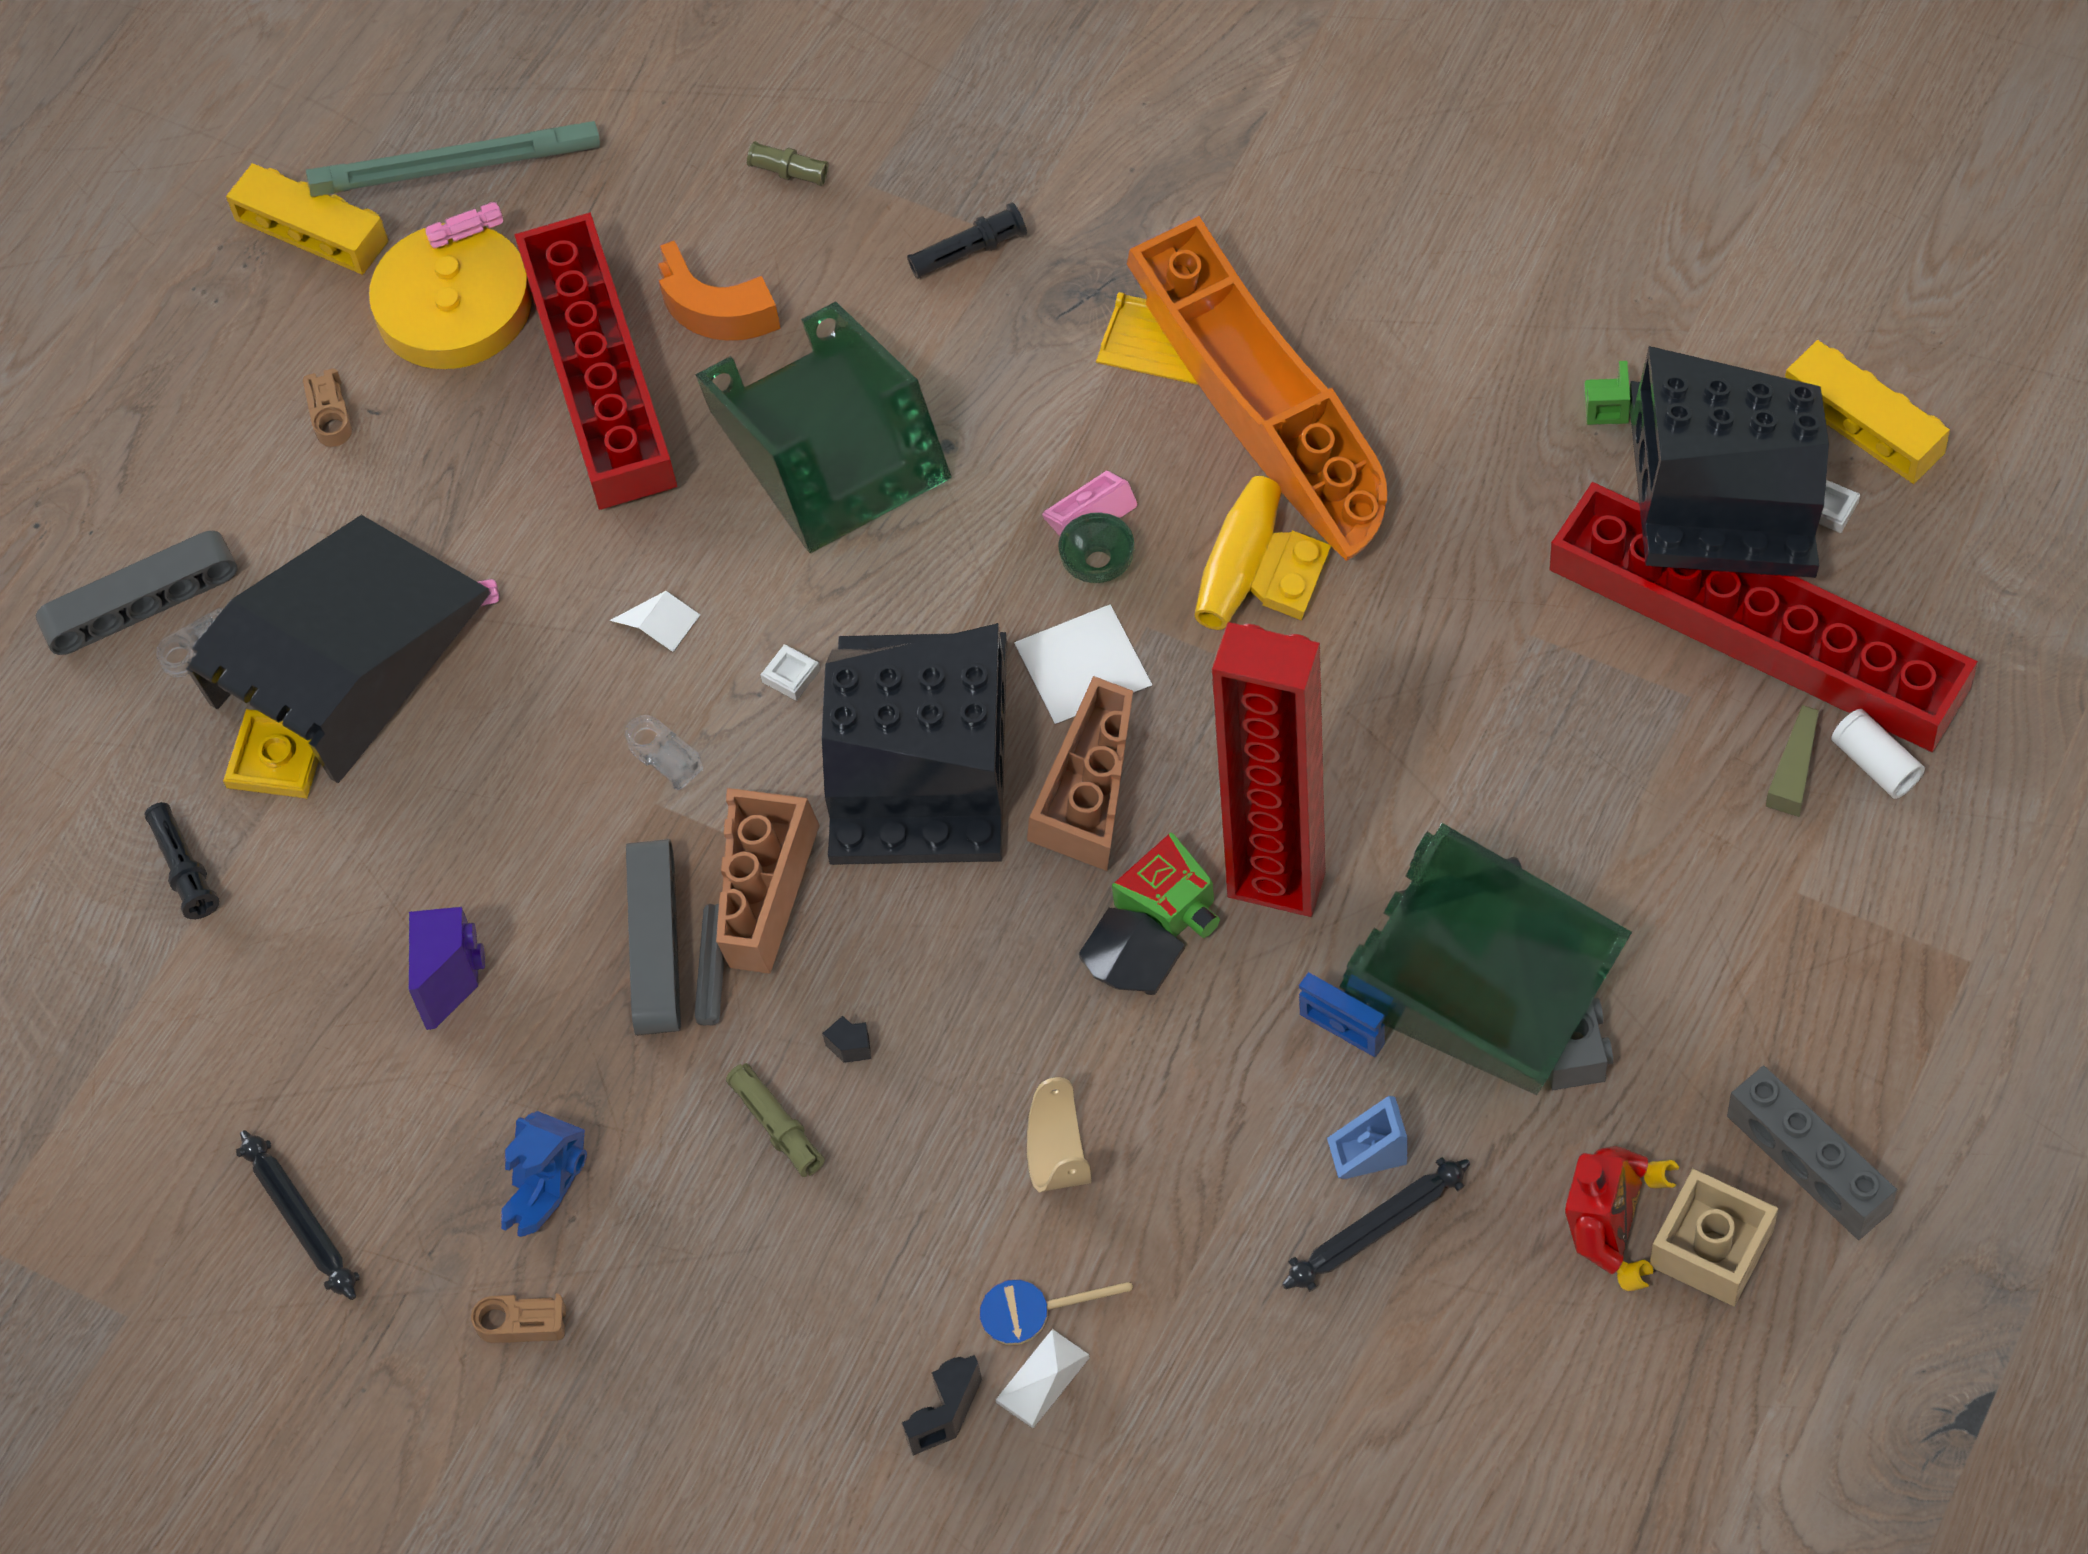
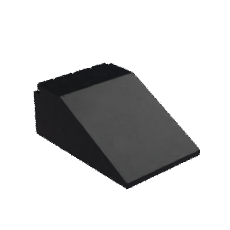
[186,514,491,783]

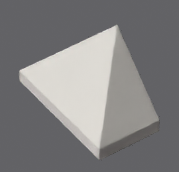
[996,1329,1089,1428]

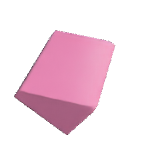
[1042,471,1137,548]

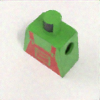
[1112,832,1220,938]

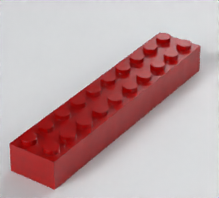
[1549,481,1978,753]
[1212,622,1326,917]

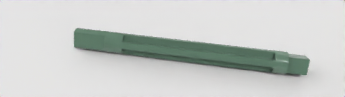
[306,121,600,197]

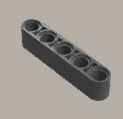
[35,531,238,655]
[626,839,681,1036]

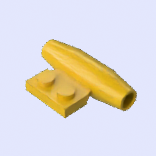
[1194,476,1331,630]

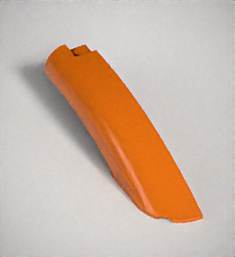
[1127,216,1387,561]

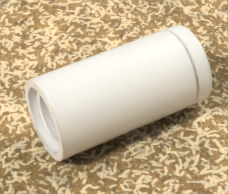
[1831,709,1925,799]

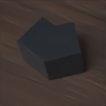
[822,1016,871,1063]

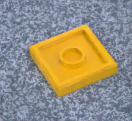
[223,709,319,799]

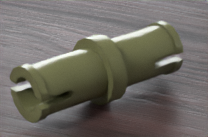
[747,141,829,186]

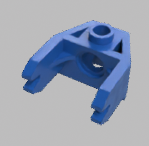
[501,1111,587,1237]

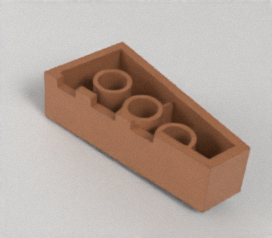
[1027,676,1133,871]
[716,788,820,974]

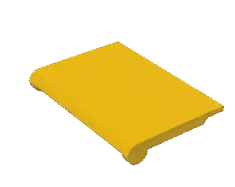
[1096,292,1198,385]

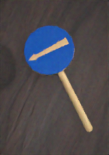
[980,1280,1133,1345]

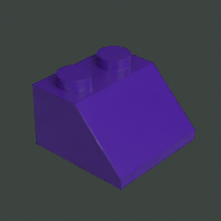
[409,907,485,1030]

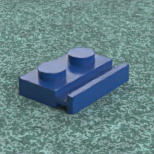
[1299,972,1385,1057]

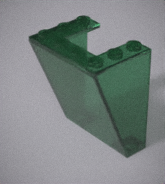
[695,301,952,553]
[1339,823,1632,1095]

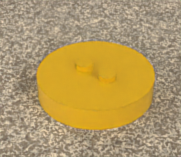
[369,223,532,369]

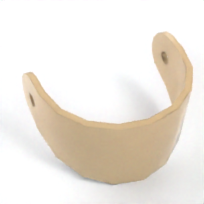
[1027,1077,1091,1193]

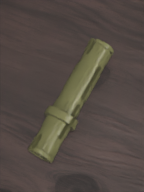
[726,1063,825,1177]

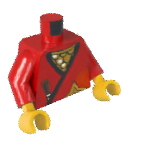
[1565,1146,1679,1291]

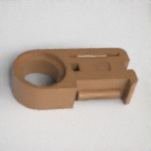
[303,369,352,447]
[471,1293,566,1343]

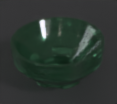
[1058,512,1135,583]

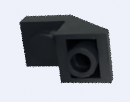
[902,1355,982,1456]

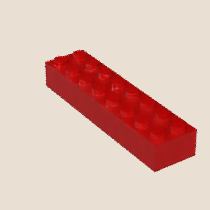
[514,212,678,510]

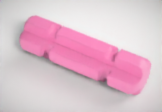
[425,202,503,248]

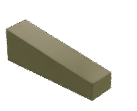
[1766,705,1819,817]

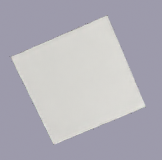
[1014,604,1152,724]

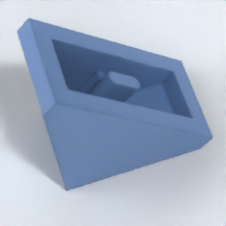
[1327,1096,1407,1179]

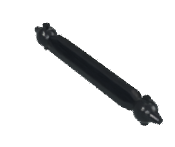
[236,1130,360,1300]
[1282,1157,1470,1292]

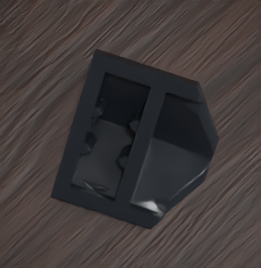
[1079,907,1185,995]

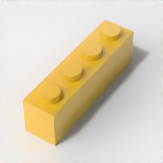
[226,163,389,275]
[1785,340,1950,484]

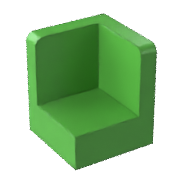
[1584,361,1630,425]

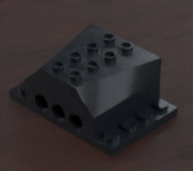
[1629,346,1829,578]
[821,623,1007,865]

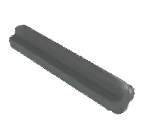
[694,904,724,1026]

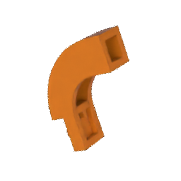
[658,240,781,341]

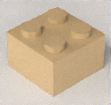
[1650,1169,1778,1307]

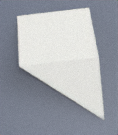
[609,591,700,652]

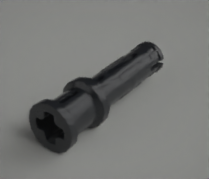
[907,202,1027,279]
[144,802,220,920]

